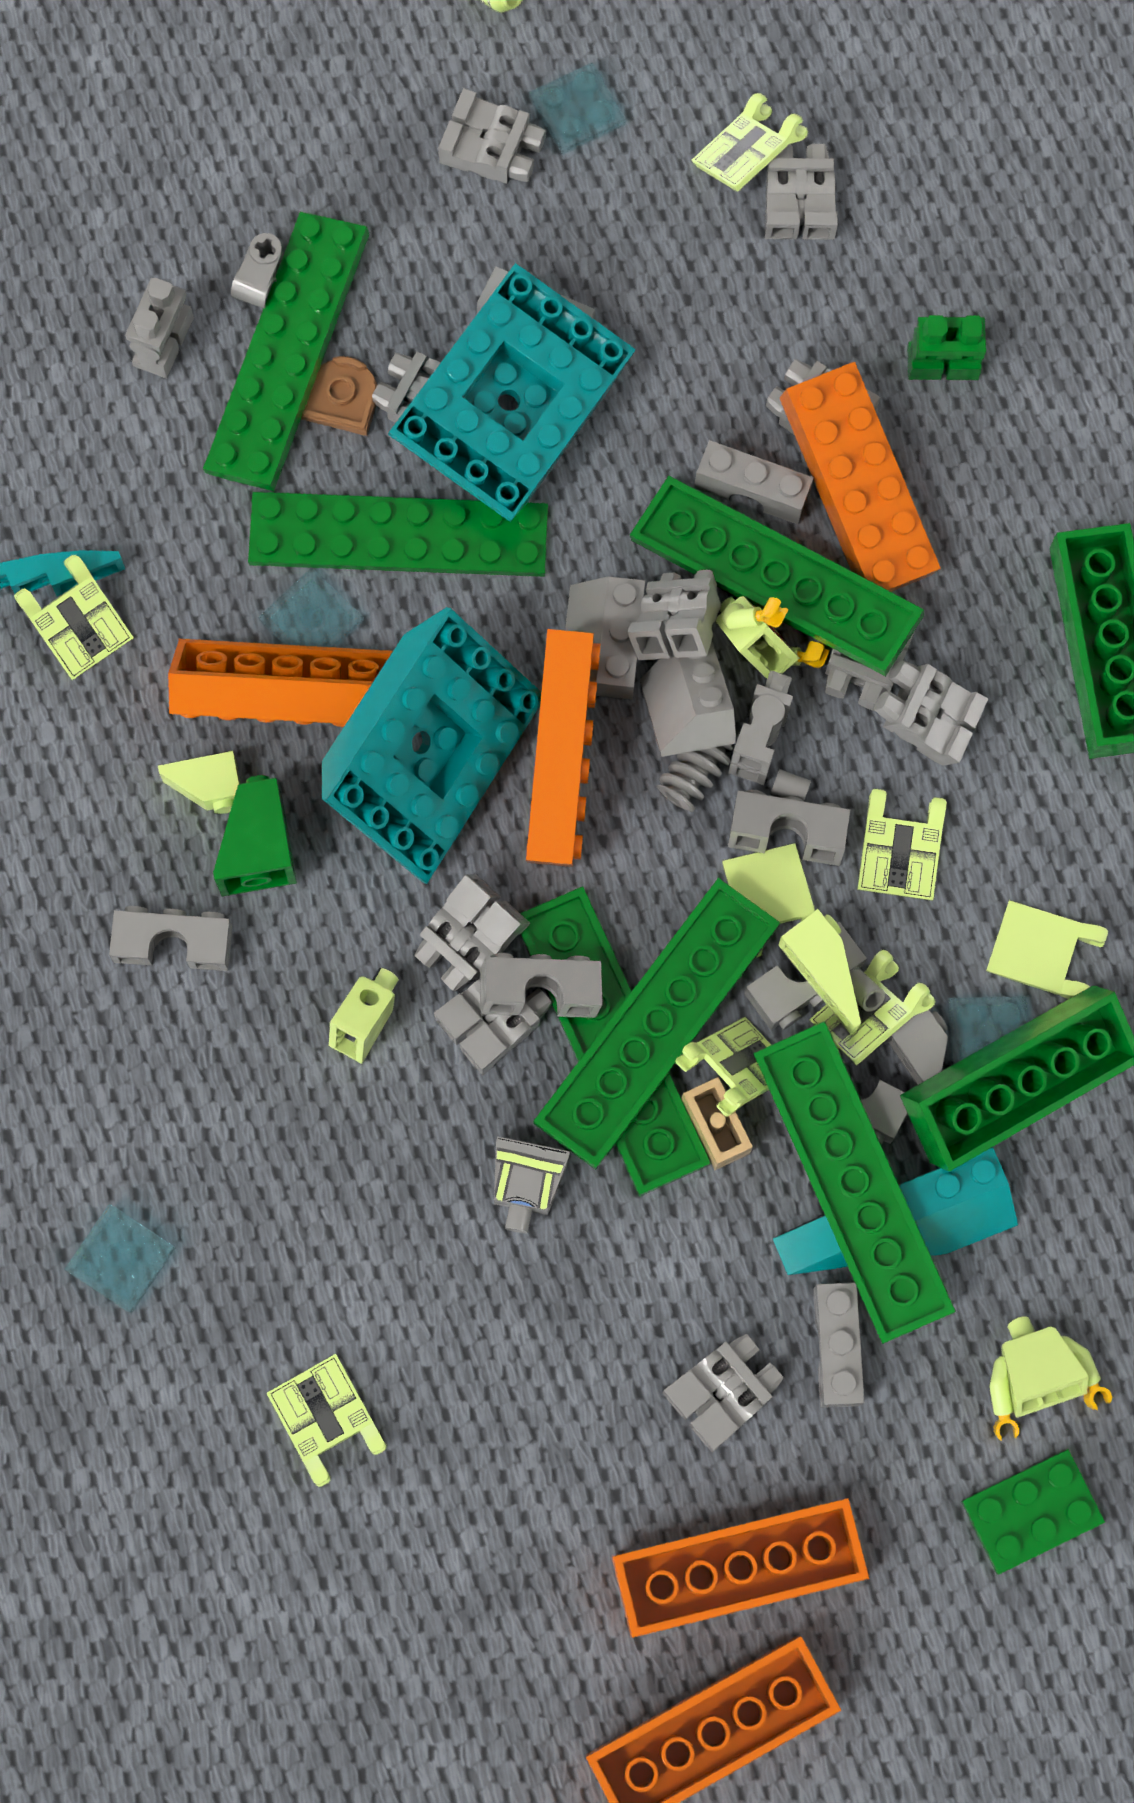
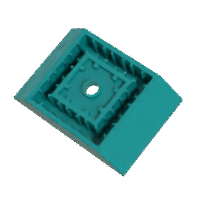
[388,263,636,522]
[322,607,541,884]

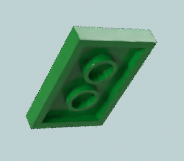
[961,1449,1105,1575]

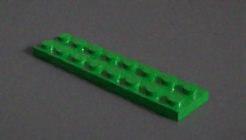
[203,212,370,491]
[630,476,925,677]
[248,492,548,577]
[533,878,780,1170]
[520,886,711,1197]
[753,1021,956,1344]

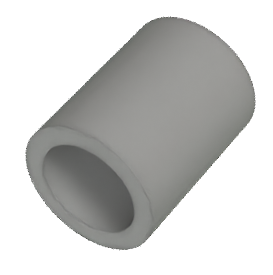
[771,769,811,801]
[850,970,885,1012]

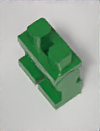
[907,315,986,380]

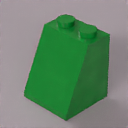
[213,775,297,897]

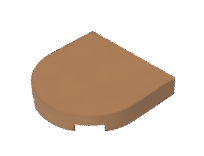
[301,356,377,436]

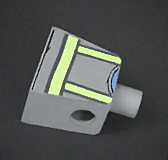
[494,1137,570,1234]

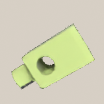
[329,968,399,1064]

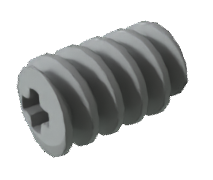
[657,744,733,812]

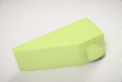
[778,909,861,1035]

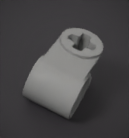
[231,233,284,308]

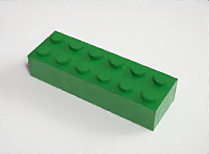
[1049,523,1134,759]
[900,985,1134,1172]

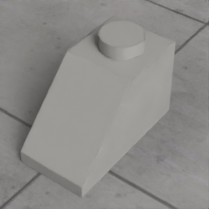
[887,1010,948,1085]

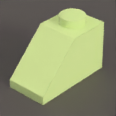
[158,751,241,814]

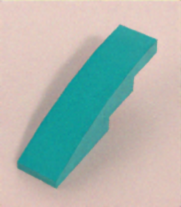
[0,550,126,597]

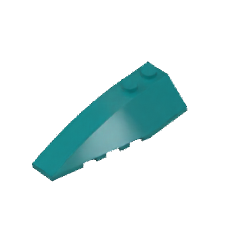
[773,1147,1018,1275]

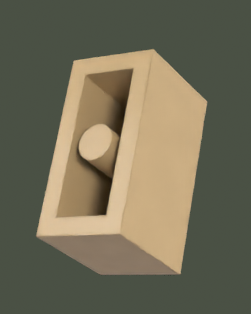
[681,1077,753,1170]

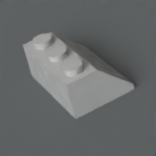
[565,576,645,700]
[640,641,736,757]

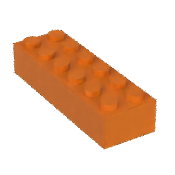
[779,361,941,592]
[526,629,601,867]
[168,639,393,727]
[612,1498,869,1638]
[585,1636,842,1803]

